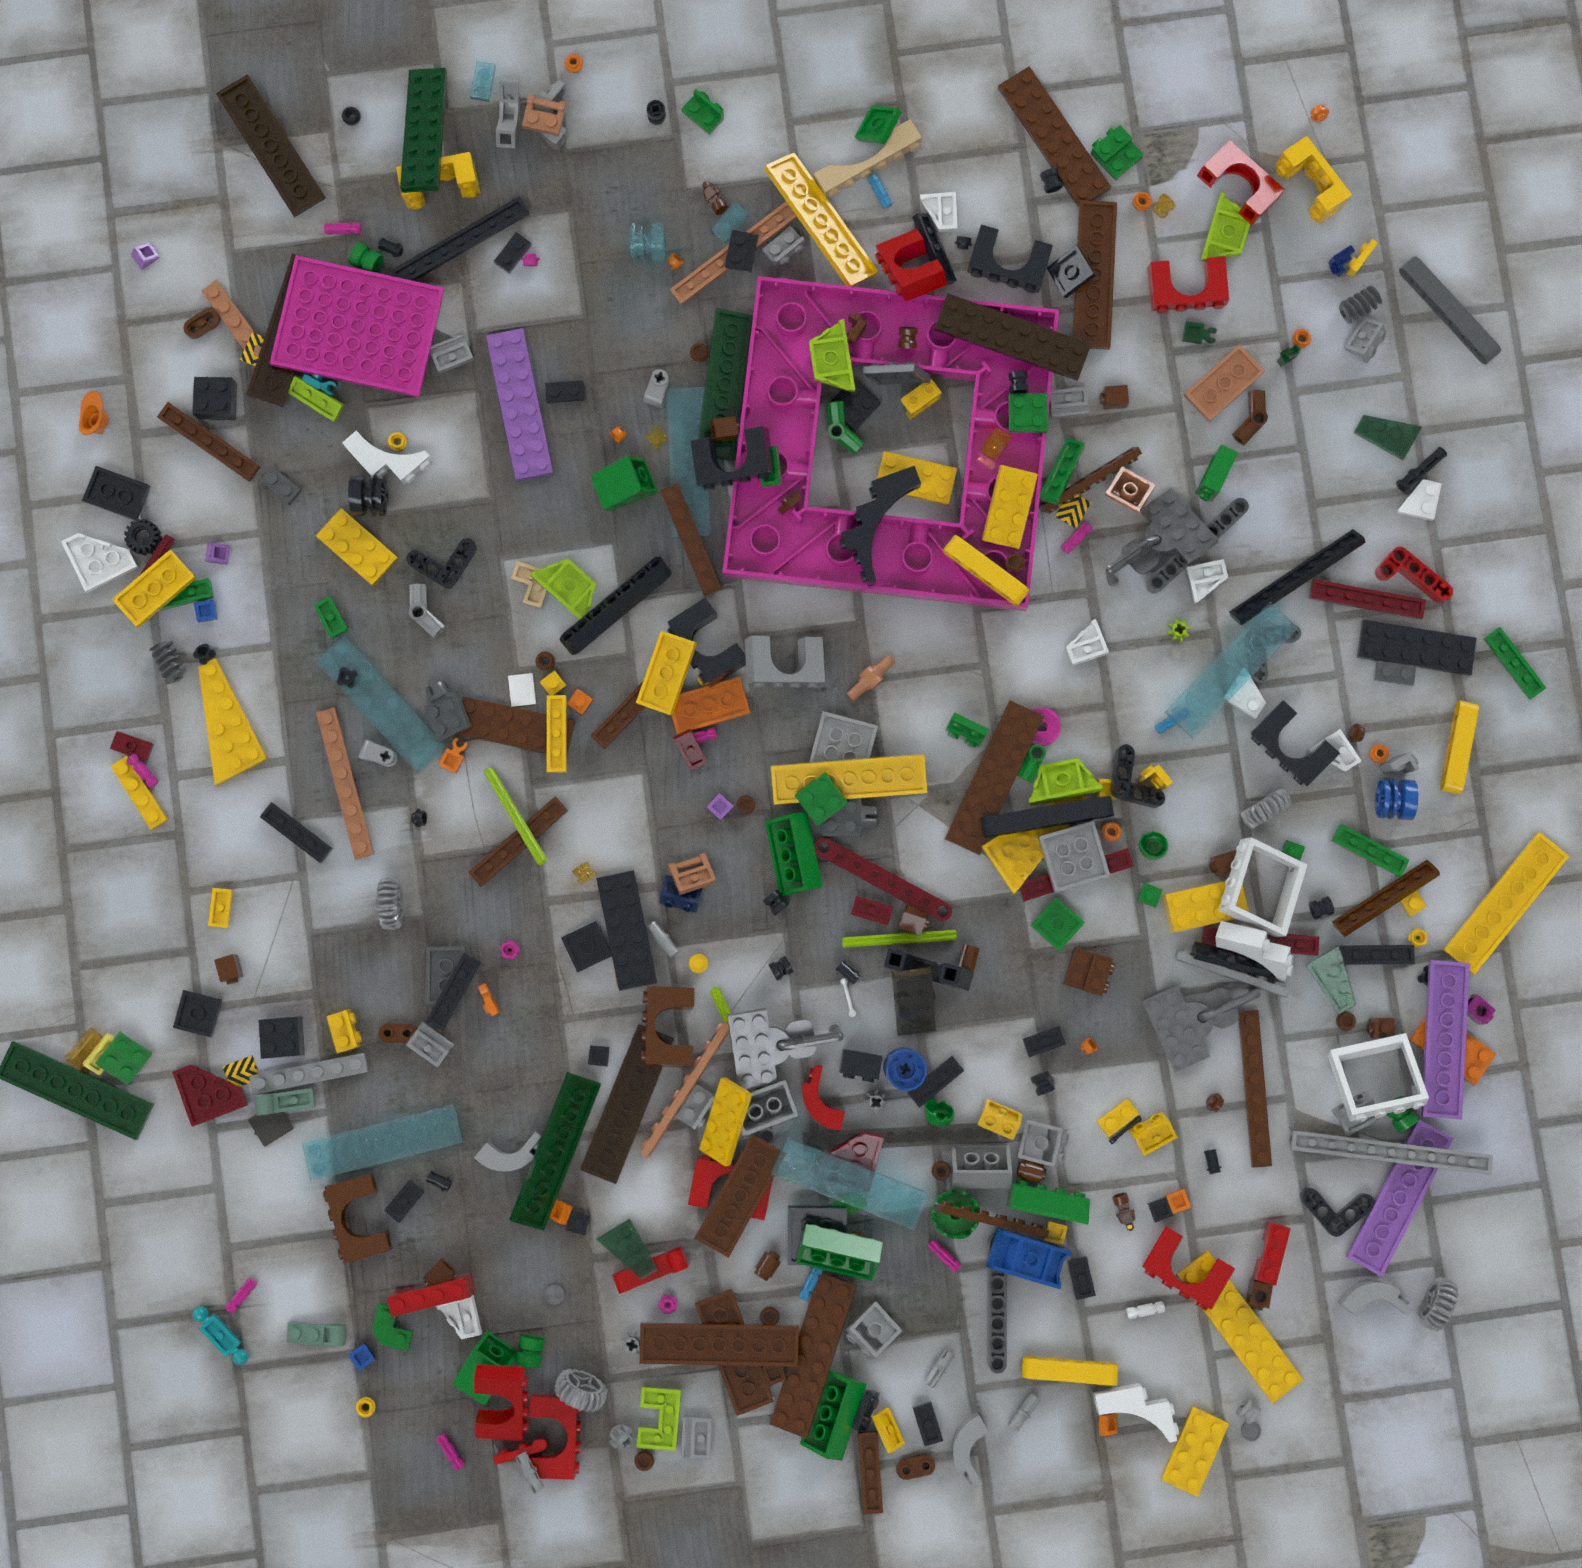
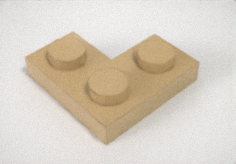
[511,561,547,609]

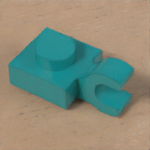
[302,373,339,395]

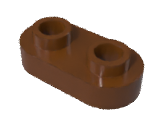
[183,309,220,339]
[378,1023,417,1043]
[896,1454,935,1480]

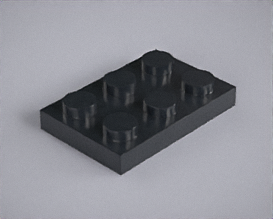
[82,466,151,521]

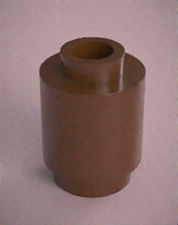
[1017,1160,1047,1183]
[754,1250,781,1281]

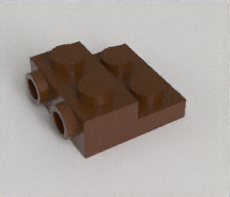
[1063,947,1115,996]

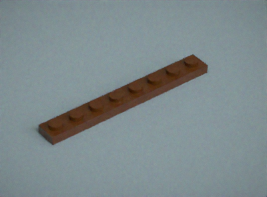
[1238,1010,1272,1168]

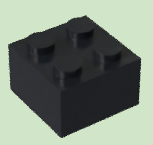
[192,377,237,420]
[258,1016,305,1059]
[839,1049,883,1083]

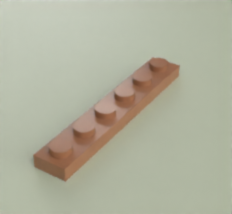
[201,280,261,356]

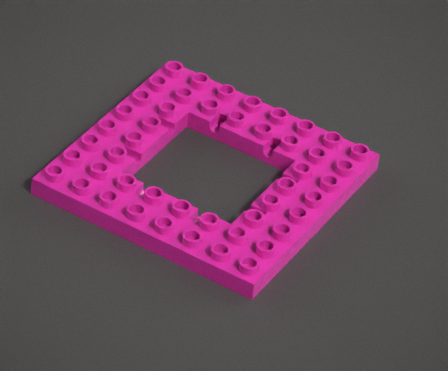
[723,276,1059,611]

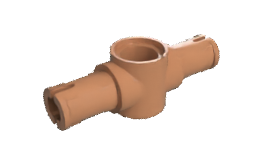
[846,654,896,701]

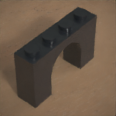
[967,224,1053,293]
[690,426,775,490]
[667,597,746,688]
[1250,699,1340,786]
[884,948,974,991]

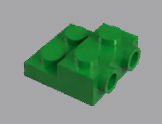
[1091,125,1144,181]
[945,712,989,748]

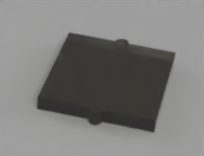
[248,1112,294,1147]

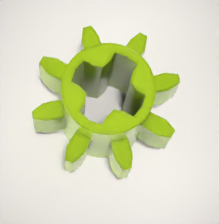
[1166,618,1191,643]

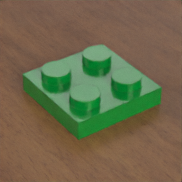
[854,105,902,144]
[1008,393,1048,433]
[795,772,848,826]
[1030,897,1085,951]
[95,1031,152,1085]

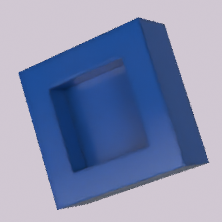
[194,600,218,623]
[348,1342,377,1371]

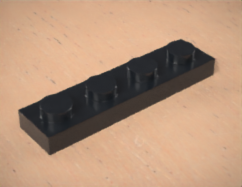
[912,213,957,284]
[260,802,333,864]
[1192,941,1270,977]
[1335,945,1415,965]
[426,953,481,1031]

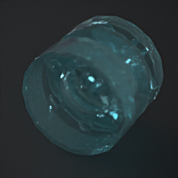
[629,223,665,264]

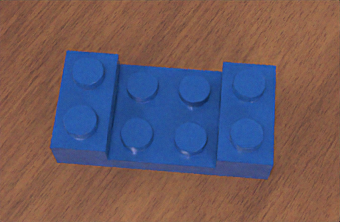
[986,1228,1072,1290]

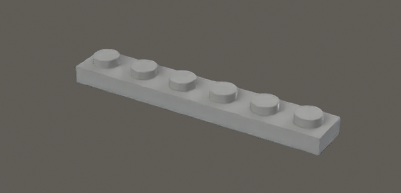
[1174,949,1290,997]
[249,1053,369,1095]

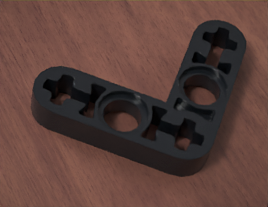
[406,538,477,588]
[1110,744,1165,808]
[1300,1188,1375,1237]

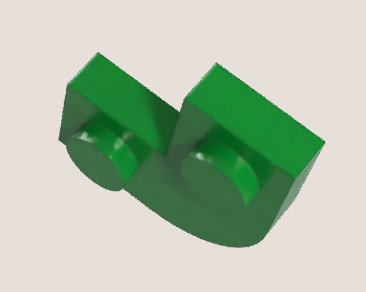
[373,1303,413,1351]

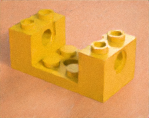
[1275,136,1352,225]
[396,152,481,210]

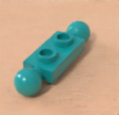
[192,1306,249,1365]

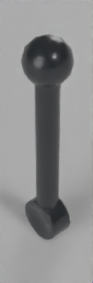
[1109,1115,1142,1145]

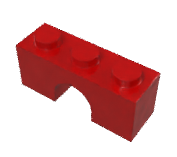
[1252,1221,1291,1286]

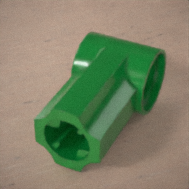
[1017,744,1046,783]

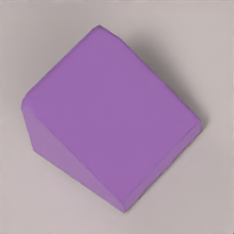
[131,242,160,270]
[205,542,230,565]

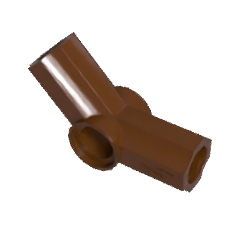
[1232,390,1268,446]

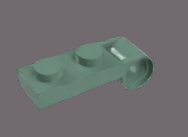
[254,1088,316,1116]
[287,1321,346,1346]

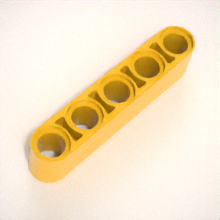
[942,535,1030,606]
[1440,700,1479,795]
[1021,1356,1119,1386]

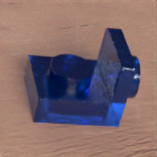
[1328,245,1355,277]

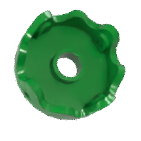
[931,1189,980,1239]

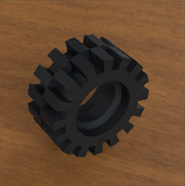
[124,519,162,555]

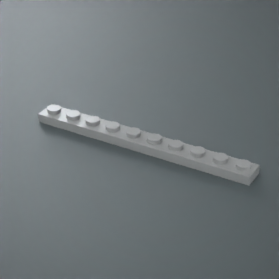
[1291,1130,1493,1175]

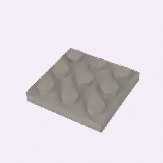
[809,711,878,763]
[1038,821,1111,893]

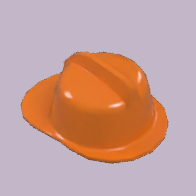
[79,391,109,435]

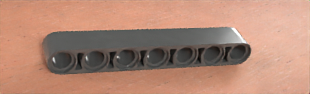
[1399,256,1501,365]
[1146,498,1249,594]
[987,1233,1007,1374]

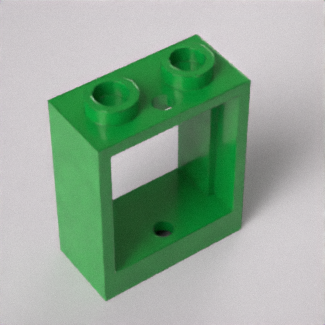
[1195,444,1239,501]

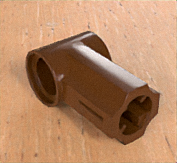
[958,944,980,979]

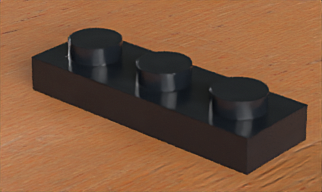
[907,1056,964,1108]

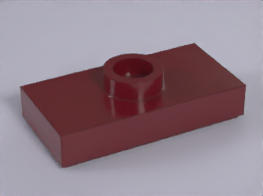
[110,731,154,762]

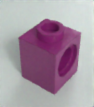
[1467,994,1496,1025]

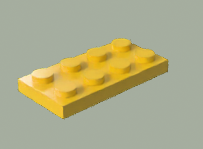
[877,451,957,506]
[982,465,1038,549]
[316,508,399,586]
[112,549,197,628]
[636,631,697,716]
[699,1078,752,1166]
[1160,1406,1229,1497]

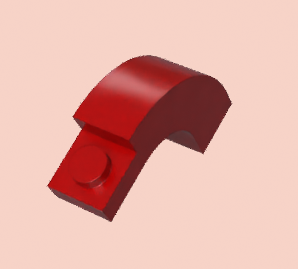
[802,1064,845,1131]

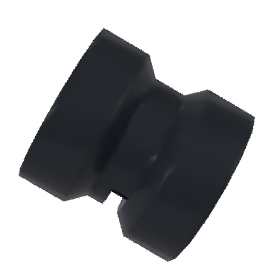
[646,100,666,125]
[1040,168,1063,194]
[1008,371,1029,393]
[763,889,789,916]
[1309,896,1335,920]
[768,956,794,981]
[1030,1071,1055,1096]

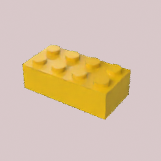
[1162,881,1249,933]

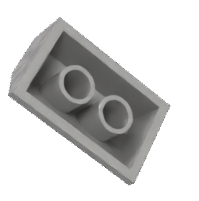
[741,1080,799,1137]
[951,1143,1012,1189]

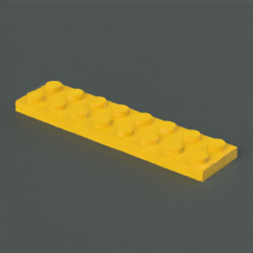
[764,153,879,287]
[771,754,927,805]
[1442,832,1570,975]
[1176,1251,1303,1404]

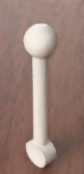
[840,978,856,1017]

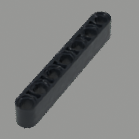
[560,556,672,655]
[980,796,1114,838]

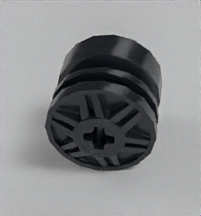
[348,476,389,516]

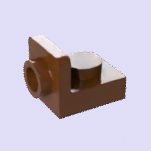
[847,313,867,346]
[1367,1018,1395,1038]

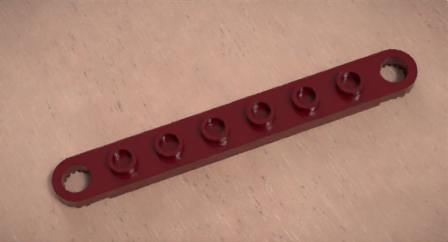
[814,838,952,921]

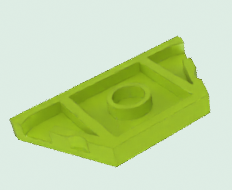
[1200,192,1250,262]
[809,319,855,392]
[529,558,596,620]
[1029,758,1103,806]

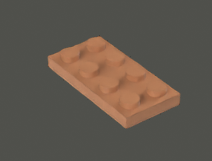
[1183,344,1265,422]

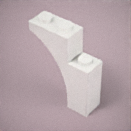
[342,431,432,485]
[1215,921,1294,983]
[1093,1383,1179,1443]

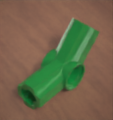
[827,401,864,455]

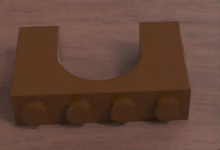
[641,986,694,1068]
[323,1173,393,1264]

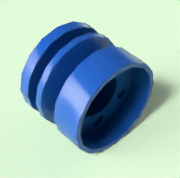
[1375,778,1419,820]
[883,1047,927,1091]

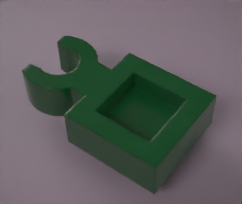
[1182,321,1217,344]
[1277,344,1301,367]

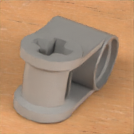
[643,369,669,408]
[358,739,398,767]

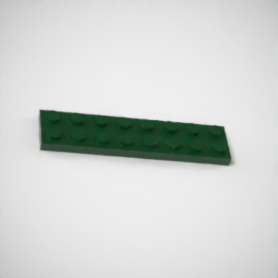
[400,68,447,193]
[698,308,753,461]
[0,1041,154,1140]
[509,1072,601,1231]

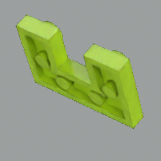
[636,1386,681,1451]

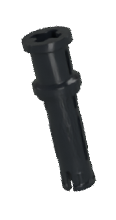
[1396,447,1447,494]

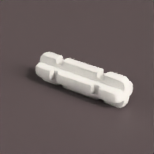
[1126,1301,1165,1319]

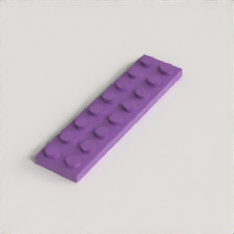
[486,328,554,481]
[1421,960,1470,1120]
[1346,1119,1454,1277]

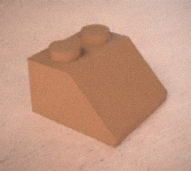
[1105,467,1155,513]

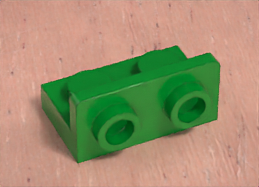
[681,89,724,135]

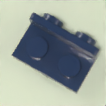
[659,875,703,912]

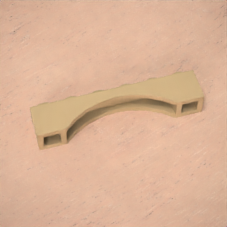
[814,119,922,198]

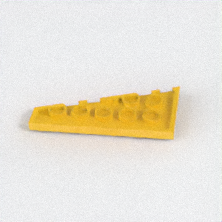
[198,658,268,786]
[982,795,1088,895]

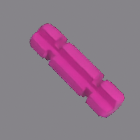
[324,222,362,235]
[1061,522,1093,554]
[693,728,717,743]
[126,754,159,788]
[928,1239,961,1272]
[225,1278,257,1314]
[436,1433,465,1471]

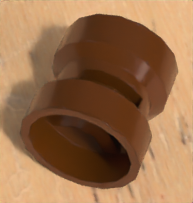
[898,327,918,348]

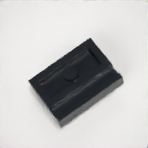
[725,230,759,273]

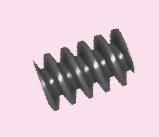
[1339,286,1382,324]
[149,641,186,684]

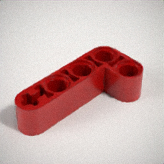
[1375,547,1453,603]
[612,1246,690,1294]

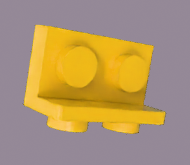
[901,378,942,420]
[1138,764,1173,790]
[326,1009,362,1053]
[978,1099,1022,1140]
[1129,1112,1178,1156]

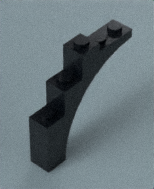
[839,465,921,587]

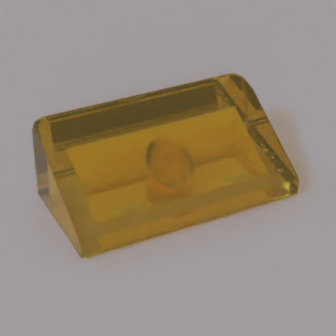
[65,1027,103,1071]

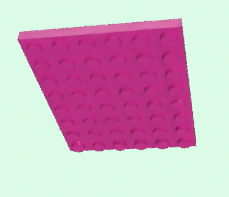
[270,255,445,398]

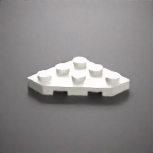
[61,533,139,593]

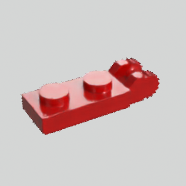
[493,1438,549,1465]

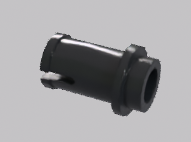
[378,238,403,258]
[836,961,861,985]
[1204,1149,1222,1174]
[426,1170,453,1192]

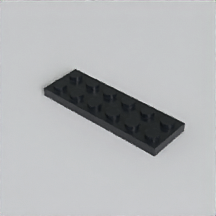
[1357,620,1477,676]
[596,870,657,991]

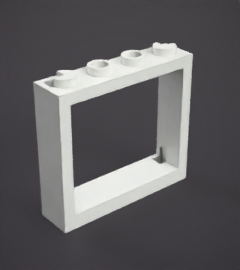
[1218,837,1307,937]
[1328,1033,1429,1122]

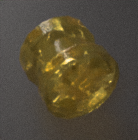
[1151,194,1175,218]
[644,426,668,450]
[572,862,596,885]

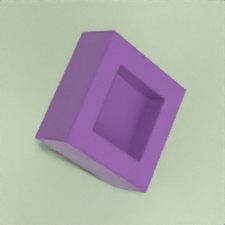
[707,793,734,820]

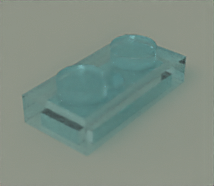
[470,61,496,102]
[711,202,749,243]

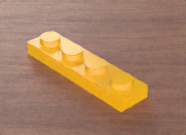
[547,695,567,773]
[110,756,169,830]

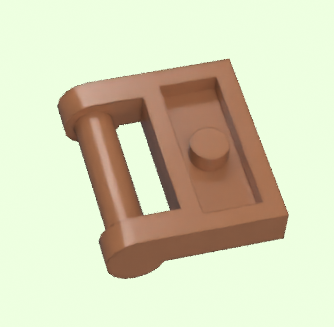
[522,94,566,136]
[668,853,716,895]

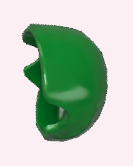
[1139,831,1169,860]
[924,1098,955,1127]

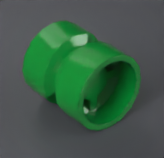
[348,242,384,273]
[1387,1096,1419,1132]
[515,1335,545,1368]

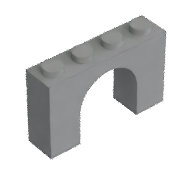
[745,636,825,688]

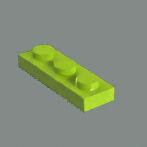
[288,375,345,422]

